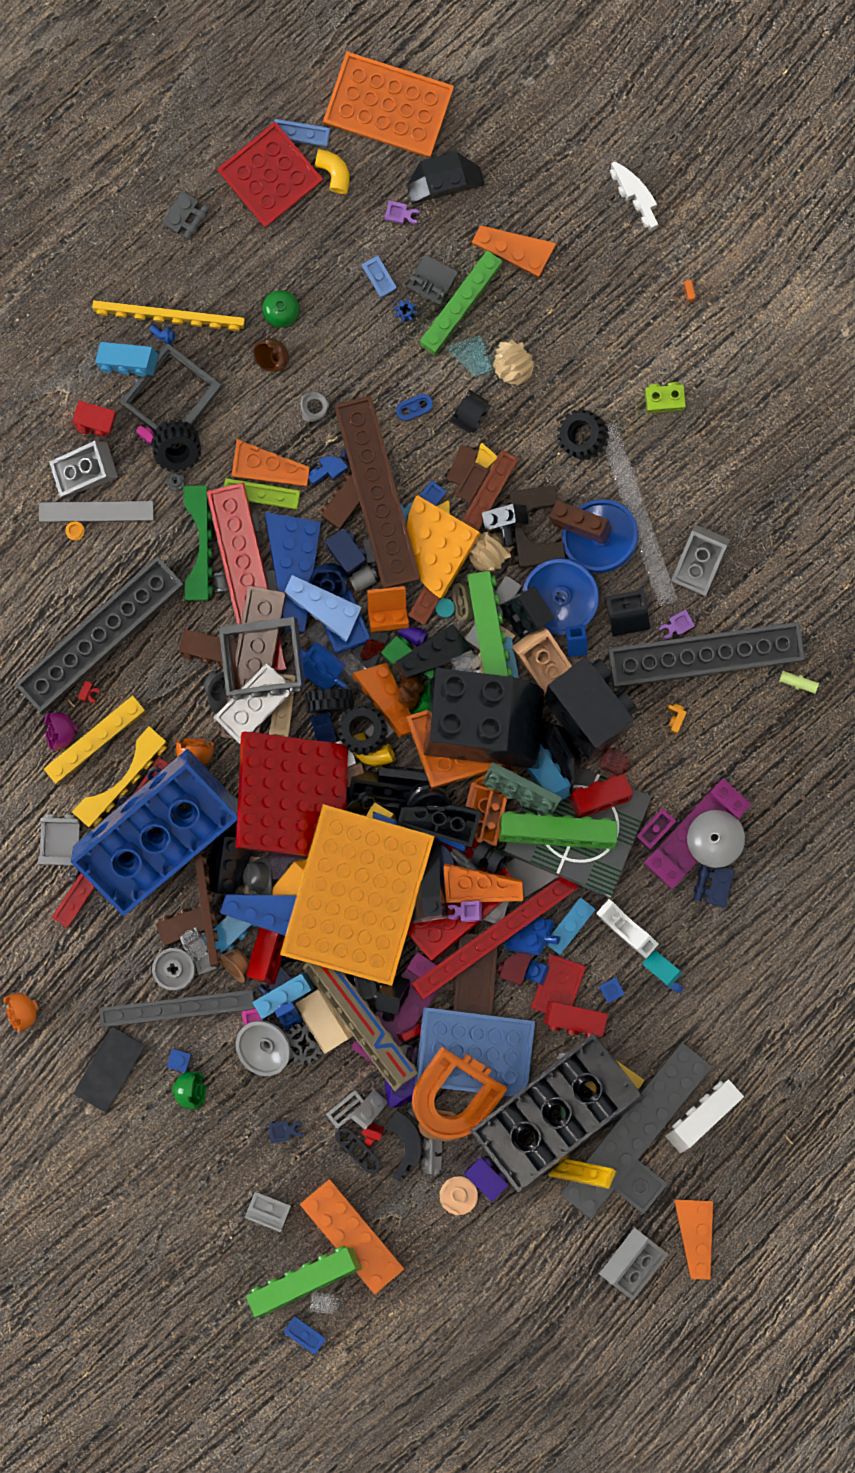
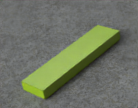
[224,478,301,510]

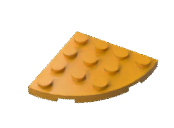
[406,495,481,599]

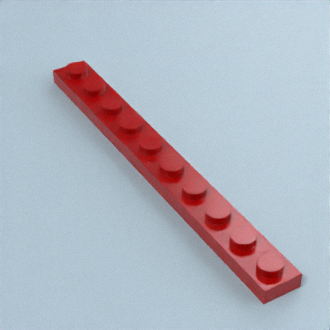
[51,757,169,928]
[411,877,578,1000]

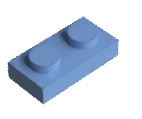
[362,256,397,299]

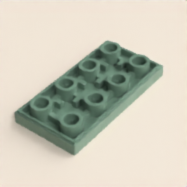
[482,762,562,816]

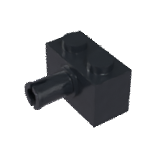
[482,504,529,547]
[374,976,410,1022]

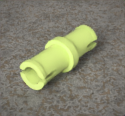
[779,670,819,694]

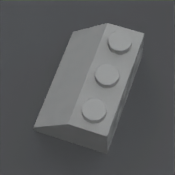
[599,1228,669,1300]

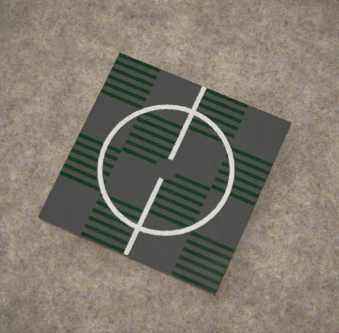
[504,767,652,898]

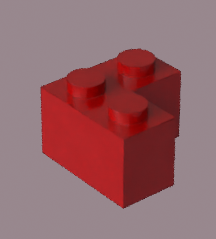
[72,400,117,437]

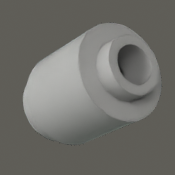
[349,566,378,591]

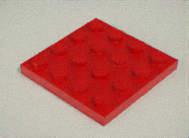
[217,122,323,228]

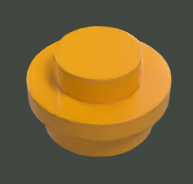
[65,521,85,541]

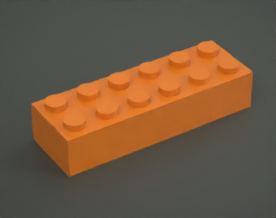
[300,1179,405,1295]

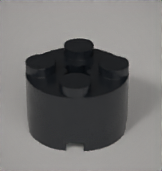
[450,389,491,434]

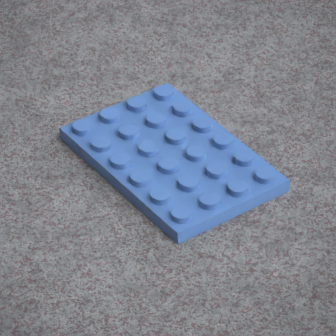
[414,1007,535,1097]

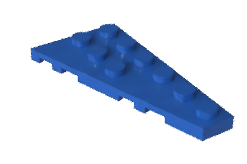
[264,512,321,634]
[220,894,297,935]

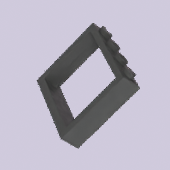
[121,343,223,447]
[219,617,305,700]

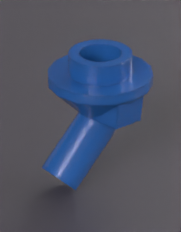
[149,324,175,345]

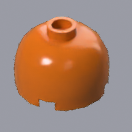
[176,738,215,766]
[3,993,39,1033]

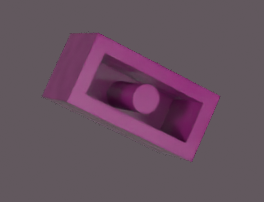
[635,808,676,850]

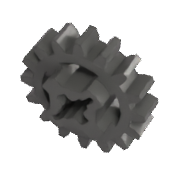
[286,1023,323,1065]

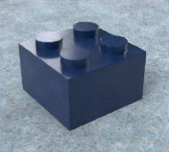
[325,528,367,577]

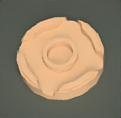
[440,1176,478,1215]

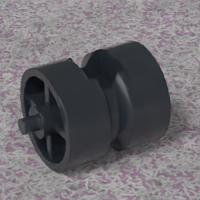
[471,840,508,874]

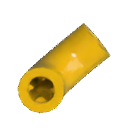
[315,149,350,194]
[353,732,396,767]

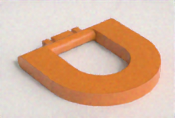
[412,1047,507,1139]

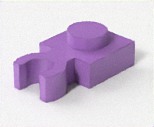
[384,200,419,225]
[659,609,695,640]
[448,901,482,922]

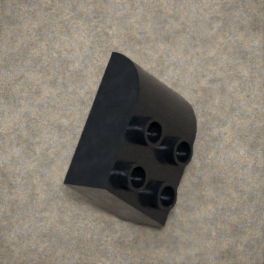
[423,667,545,769]

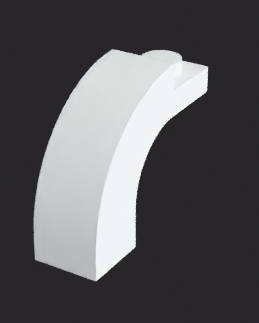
[596,899,658,958]

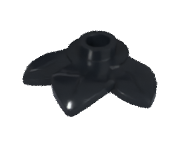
[345,791,375,815]

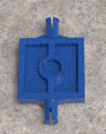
[293,641,348,690]
[504,918,560,956]

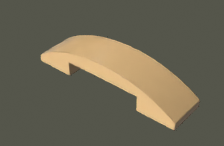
[269,674,296,737]

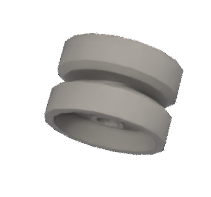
[152,948,196,991]

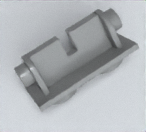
[421,1137,442,1174]

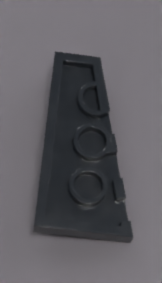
[394,624,475,679]

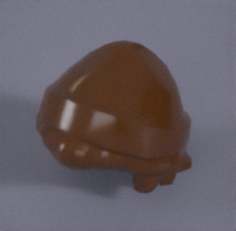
[254,338,289,372]

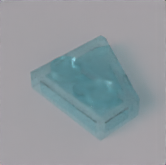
[447,334,493,377]

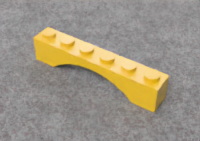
[44,695,146,785]
[72,726,167,829]

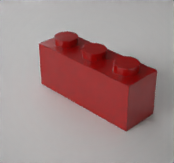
[569,774,633,818]
[246,927,285,985]
[544,1001,608,1037]

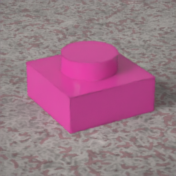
[136,425,154,446]
[242,1009,263,1026]

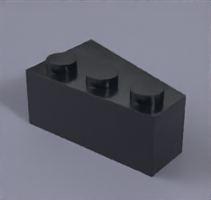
[207,833,253,894]

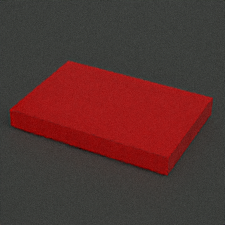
[531,954,586,1014]

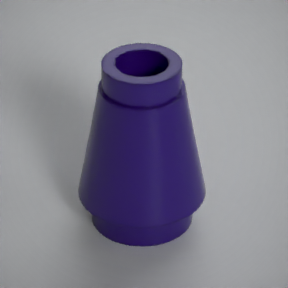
[399,626,428,647]

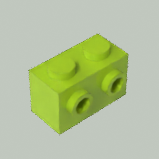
[645,382,686,414]

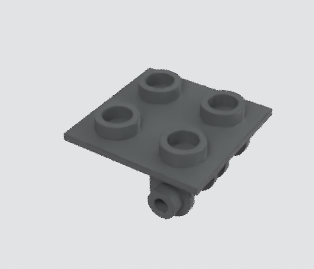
[407,254,458,305]

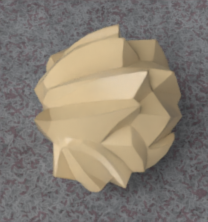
[493,339,534,386]
[469,532,514,572]

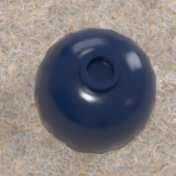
[309,563,348,597]

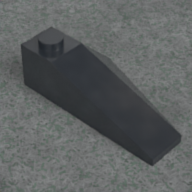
[397,806,482,847]
[410,842,448,924]

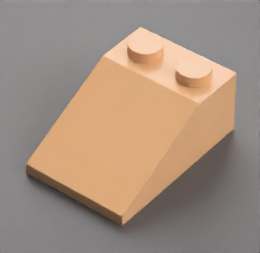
[511,626,572,693]

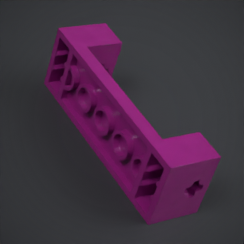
[643,778,751,890]
[351,952,442,1065]

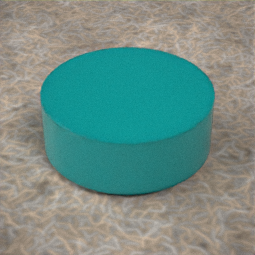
[435,598,455,618]

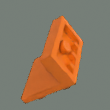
[367,586,409,632]

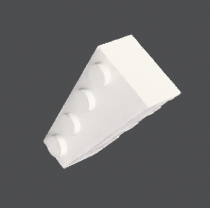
[665,1079,744,1153]

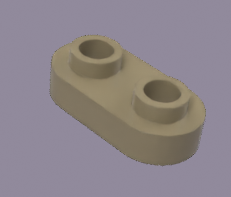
[452,583,474,621]

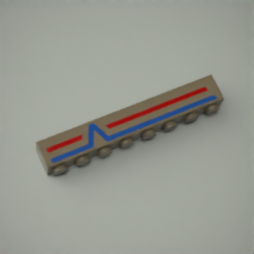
[303,962,418,1091]

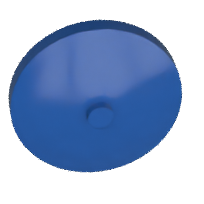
[562,499,639,573]
[523,558,599,635]

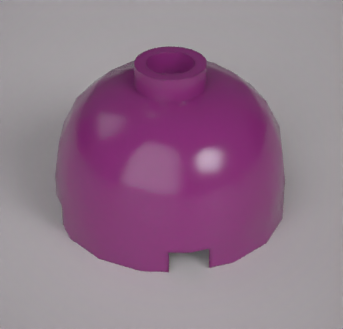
[44,712,78,751]

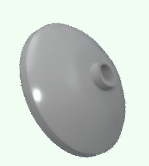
[687,810,745,868]
[236,1020,291,1076]

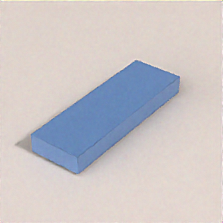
[274,119,331,148]

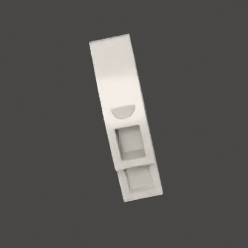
[610,162,658,232]

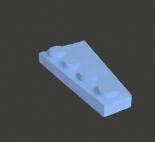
[284,575,362,642]

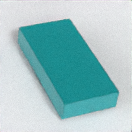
[642,950,682,988]

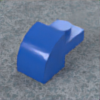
[308,456,348,486]

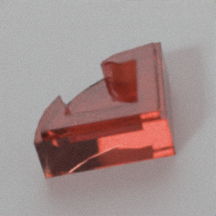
[360,639,386,659]

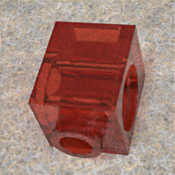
[599,748,630,775]

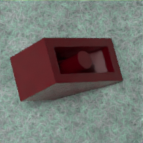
[497,952,532,986]

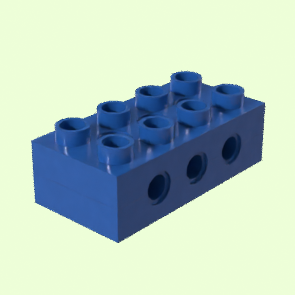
[71,748,238,916]

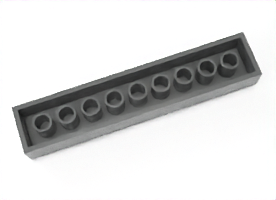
[15,556,185,715]
[608,622,805,689]
[560,1042,712,1219]

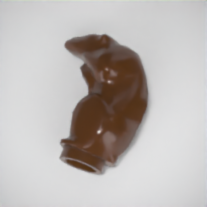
[399,675,425,709]

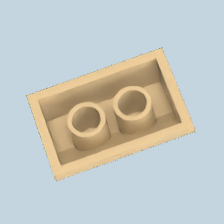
[294,989,354,1054]

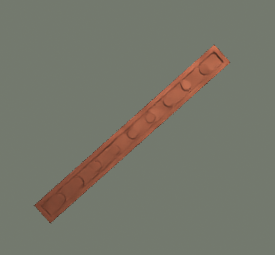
[408,450,518,625]

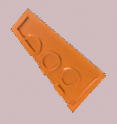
[472,225,556,278]
[232,439,310,487]
[352,663,411,738]
[444,864,524,903]
[674,1199,713,1280]

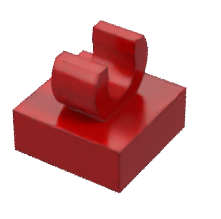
[78,681,101,703]
[362,1123,384,1146]

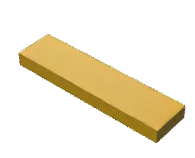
[548,1159,616,1189]

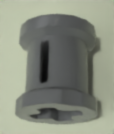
[212,572,229,594]

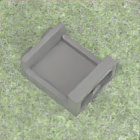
[38,814,80,866]

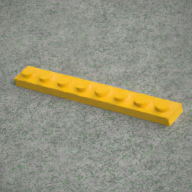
[92,300,245,331]

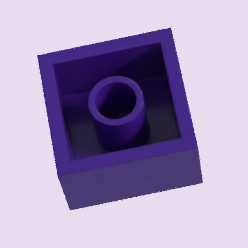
[464,1157,508,1202]

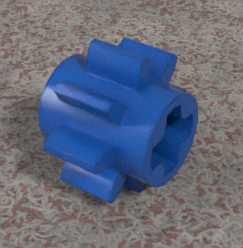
[394,299,417,323]

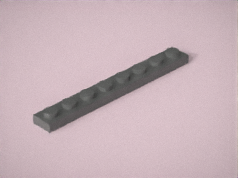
[99,990,255,1027]

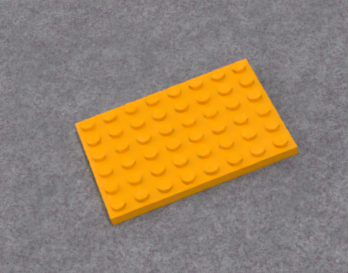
[280,804,434,986]

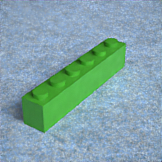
[420,250,502,356]
[467,570,513,677]
[499,811,617,849]
[246,1245,362,1318]

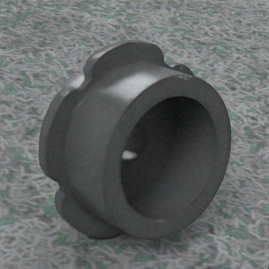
[166,472,185,491]

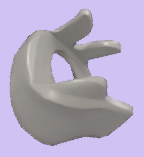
[301,392,329,422]

